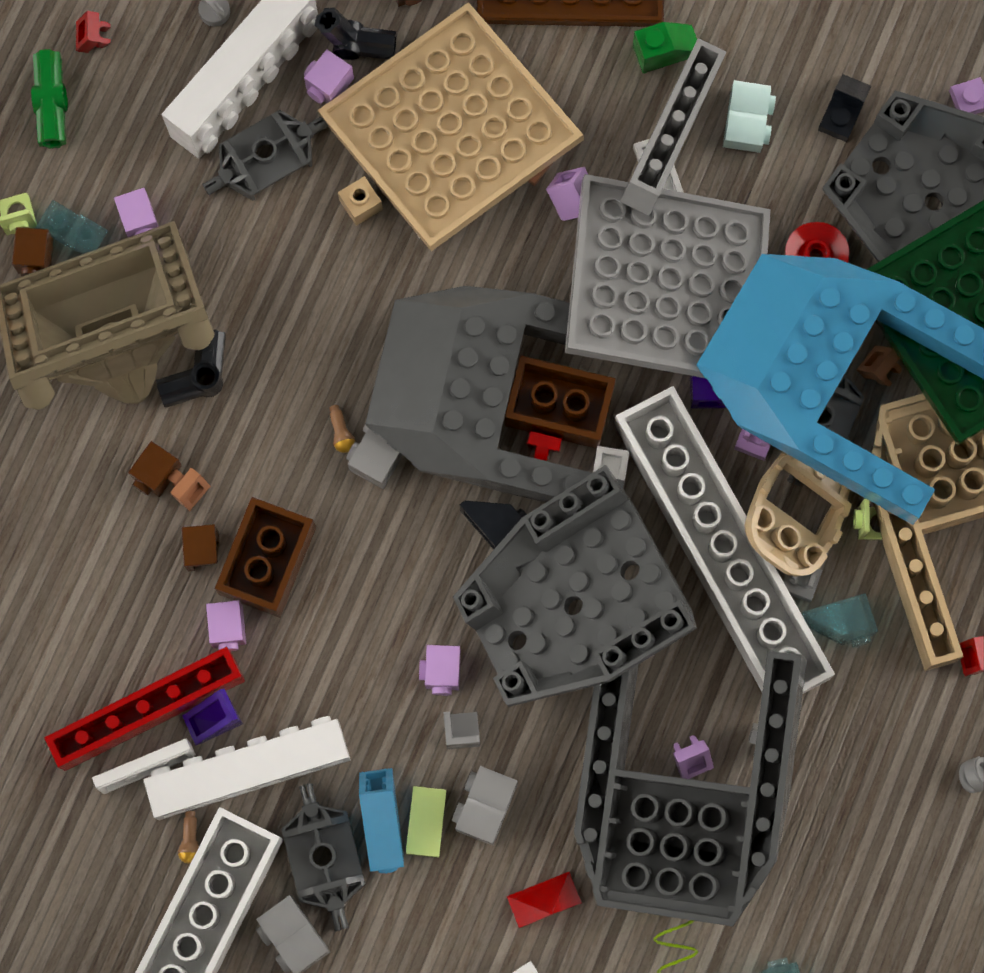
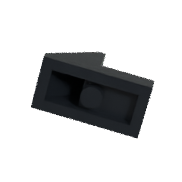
[818,74,871,142]

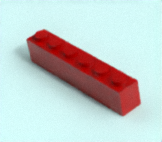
[44,646,245,771]

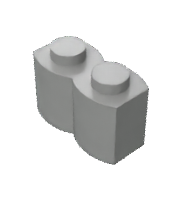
[452,766,518,846]
[256,895,330,973]

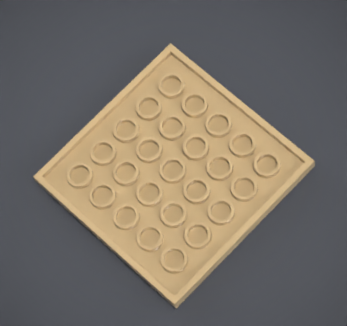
[318,2,584,252]

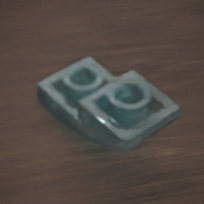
[36,200,108,254]

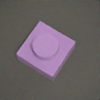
[949,77,984,114]

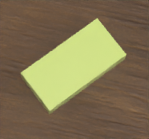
[406,786,447,858]

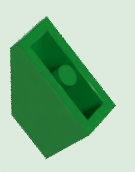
[633,22,697,74]

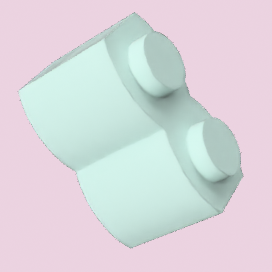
[723,80,776,153]

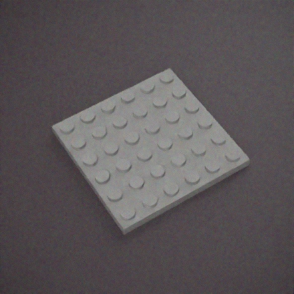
[565,174,770,378]

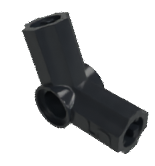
[315,7,397,60]
[156,329,226,408]

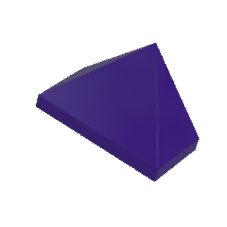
[182,689,243,746]

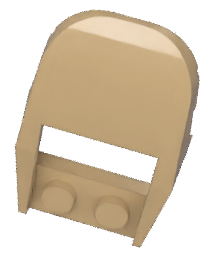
[745,452,852,577]

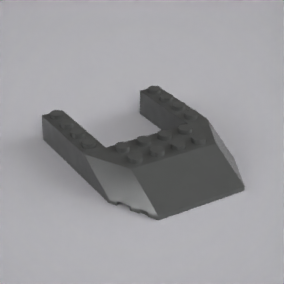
[365,286,624,503]
[574,651,807,927]

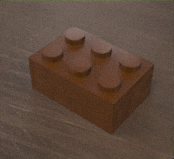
[505,356,616,449]
[214,497,316,618]

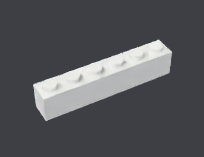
[143,716,351,820]

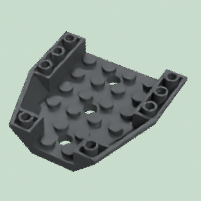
[822,90,984,262]
[453,465,697,707]

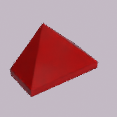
[507,872,582,928]

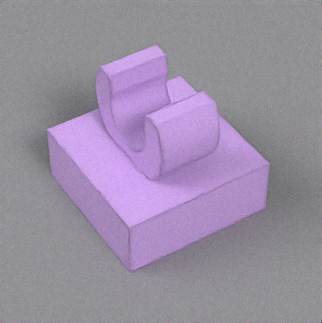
[734,429,770,461]
[673,736,714,779]

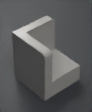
[443,711,480,749]

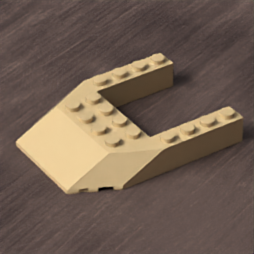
[872,393,984,671]

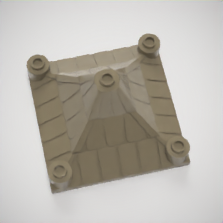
[0,221,215,410]

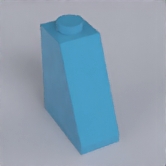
[359,768,404,873]

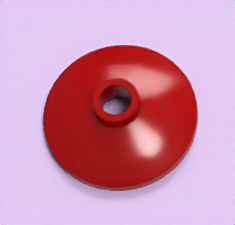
[785,222,849,263]

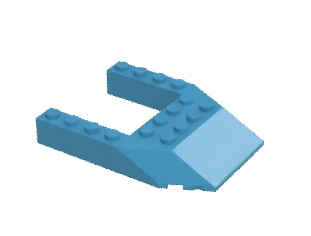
[696,254,984,525]

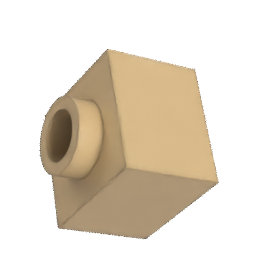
[338,176,383,226]

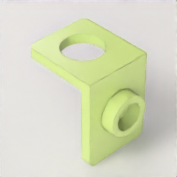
[0,193,38,235]
[853,499,882,540]

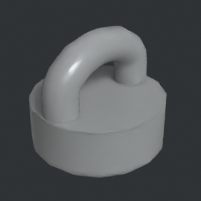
[198,0,231,27]
[959,756,984,793]

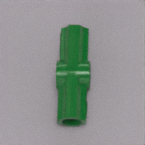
[31,49,68,149]

